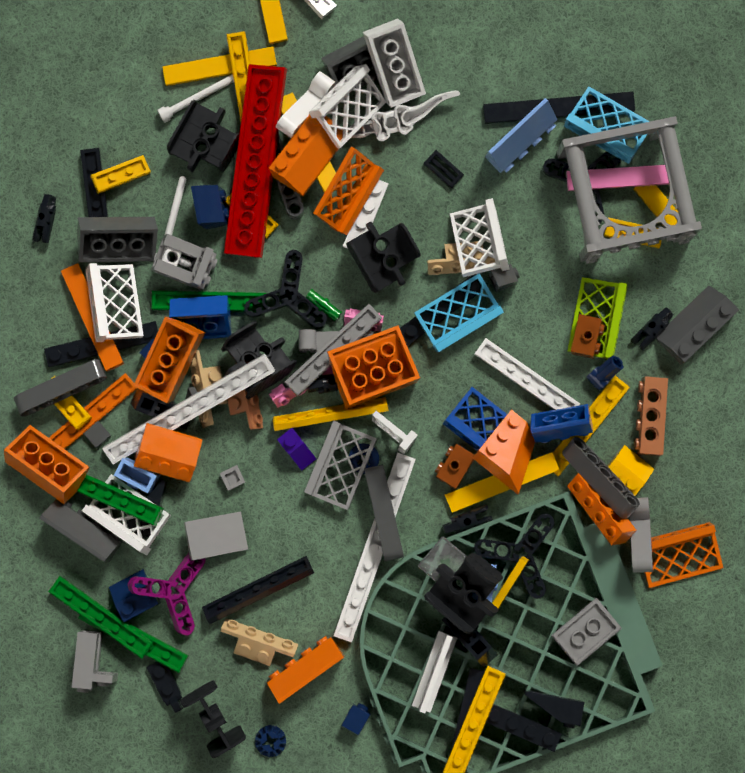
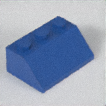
[169,295,232,339]
[531,404,593,443]

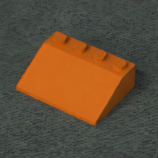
[327,325,420,410]

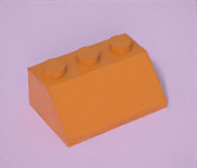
[134,423,202,483]

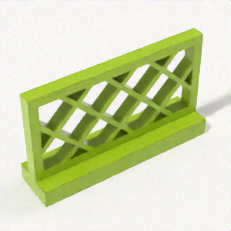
[567,277,627,360]

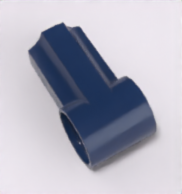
[586,355,624,391]

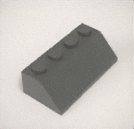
[321,36,378,93]
[77,217,158,262]
[655,285,739,365]
[39,499,123,562]

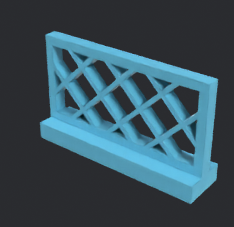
[564,86,650,164]
[414,273,504,352]

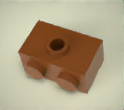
[571,314,605,359]
[435,444,474,489]

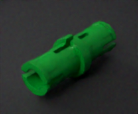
[305,289,342,321]

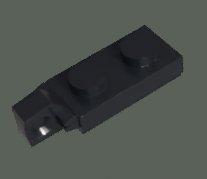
[146,662,183,713]

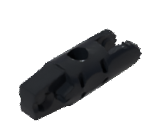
[32,194,56,243]
[631,307,673,351]
[307,374,338,394]
[442,504,493,534]

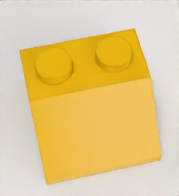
[608,445,654,496]

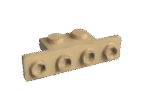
[427,241,495,275]
[190,350,227,428]
[220,619,298,666]

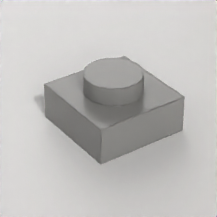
[220,465,246,491]

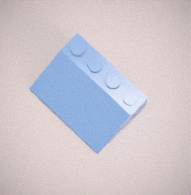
[485,98,557,173]

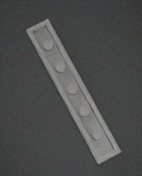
[284,304,382,397]

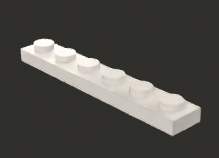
[475,338,580,410]

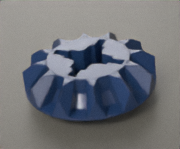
[349,443,379,474]
[255,725,286,757]

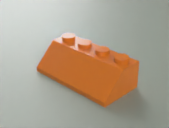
[269,114,343,196]
[133,317,205,403]
[4,425,89,504]
[267,636,345,704]

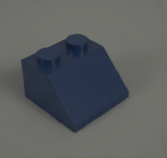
[191,185,229,230]
[109,569,161,622]

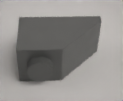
[489,264,520,292]

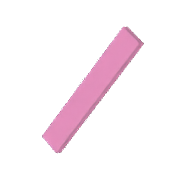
[566,165,669,191]

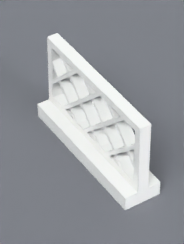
[308,64,386,148]
[450,198,510,277]
[86,263,144,342]
[372,411,418,455]
[82,474,171,555]
[412,631,457,713]

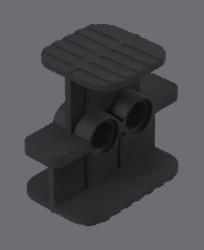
[167,100,240,173]
[346,222,421,293]
[221,321,297,399]
[424,553,503,634]
[180,680,246,758]

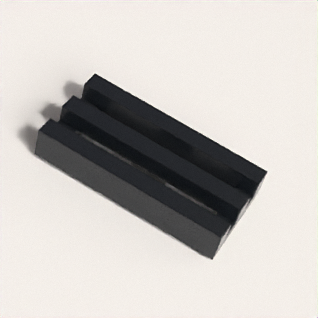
[423,150,464,189]

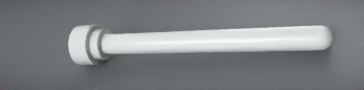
[157,74,234,123]
[154,176,187,261]

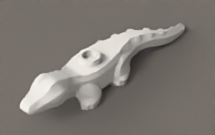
[348,90,460,141]

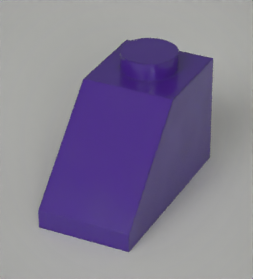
[277,428,317,471]

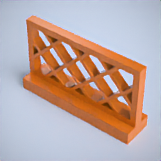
[313,147,384,236]
[644,522,723,588]

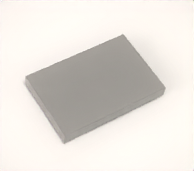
[184,511,248,561]
[551,598,622,666]

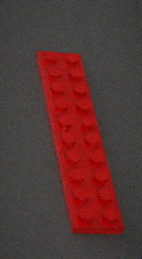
[224,64,287,258]

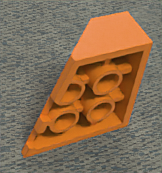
[473,409,535,495]

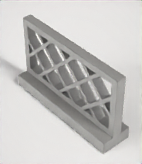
[304,421,377,510]

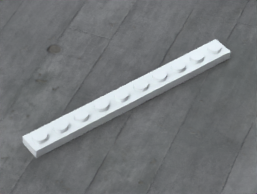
[103,354,275,464]
[334,453,416,642]

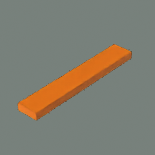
[61,263,124,372]
[49,373,137,450]

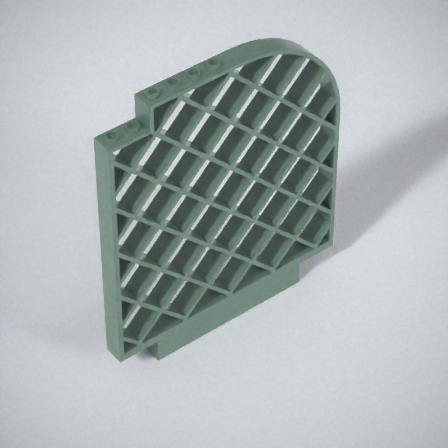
[360,491,663,773]

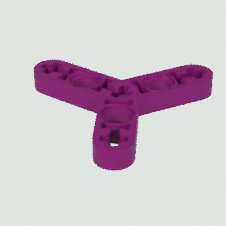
[128,553,206,635]

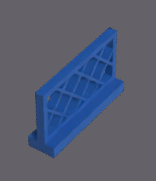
[443,387,507,451]

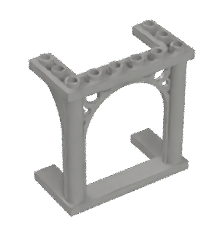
[556,116,702,264]

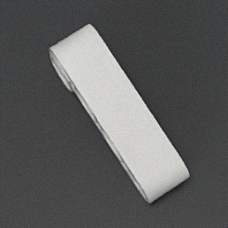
[276,71,336,138]

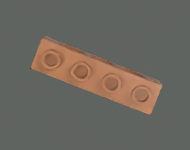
[634,376,668,456]

